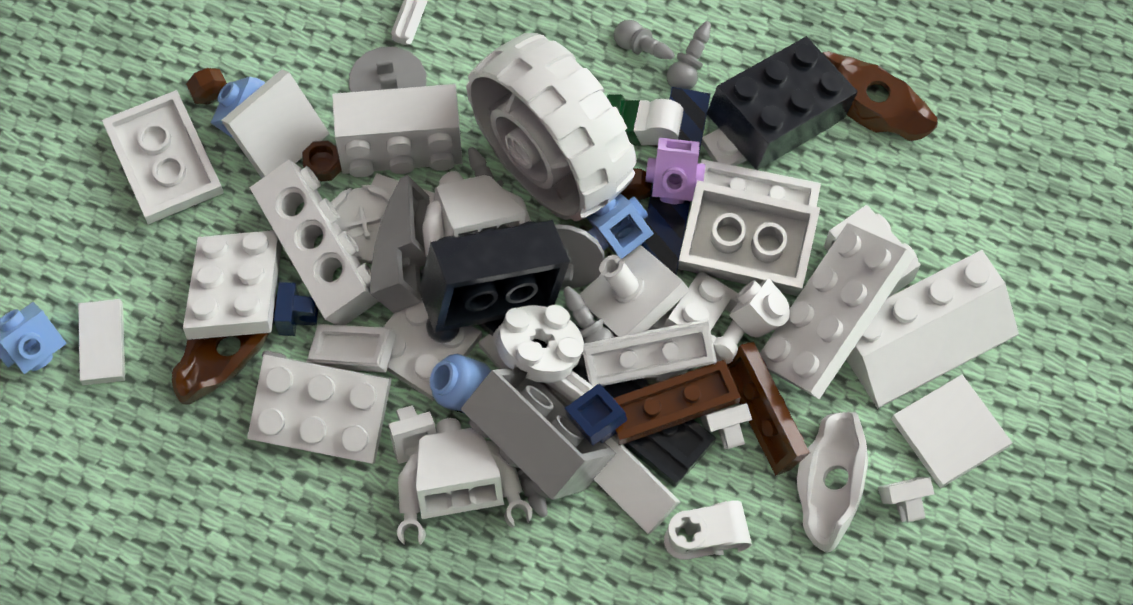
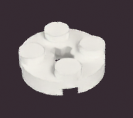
[496,305,584,383]

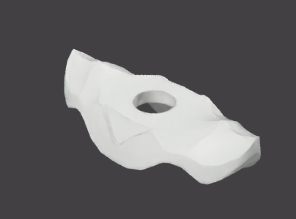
[797,412,868,553]

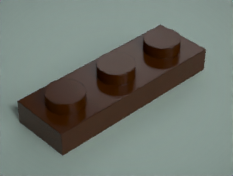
[727,342,810,476]
[613,360,741,445]

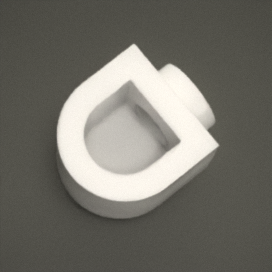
[729,278,790,338]

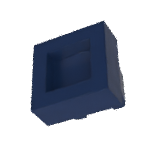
[274,282,319,336]
[565,383,627,446]

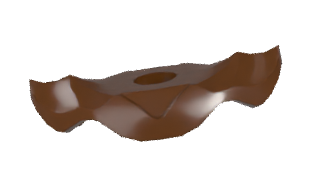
[822,51,938,141]
[172,295,277,404]

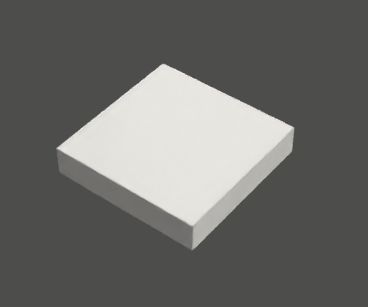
[221,69,330,178]
[891,374,1013,489]

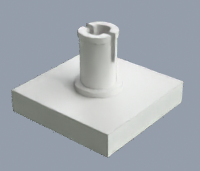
[579,245,690,337]

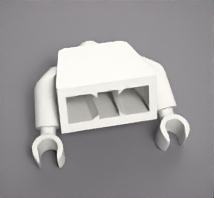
[422,171,531,257]
[397,418,532,545]

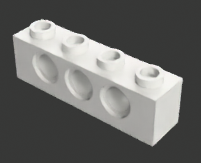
[249,159,379,325]

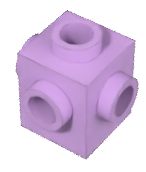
[645,138,705,204]

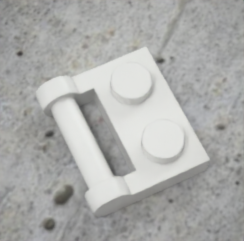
[663,271,745,364]

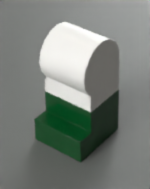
[607,94,683,146]

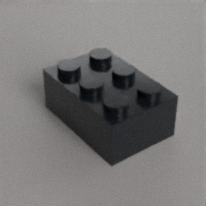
[706,36,858,170]
[419,220,570,333]

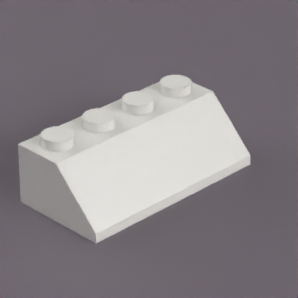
[846,250,1019,409]

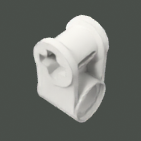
[664,501,752,560]

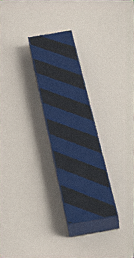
[641,87,711,275]

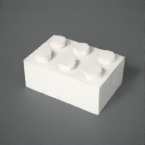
[332,84,463,177]
[678,180,820,296]

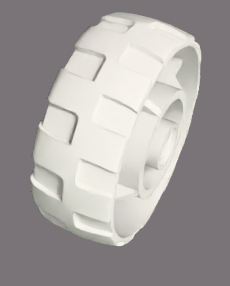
[466,33,636,221]

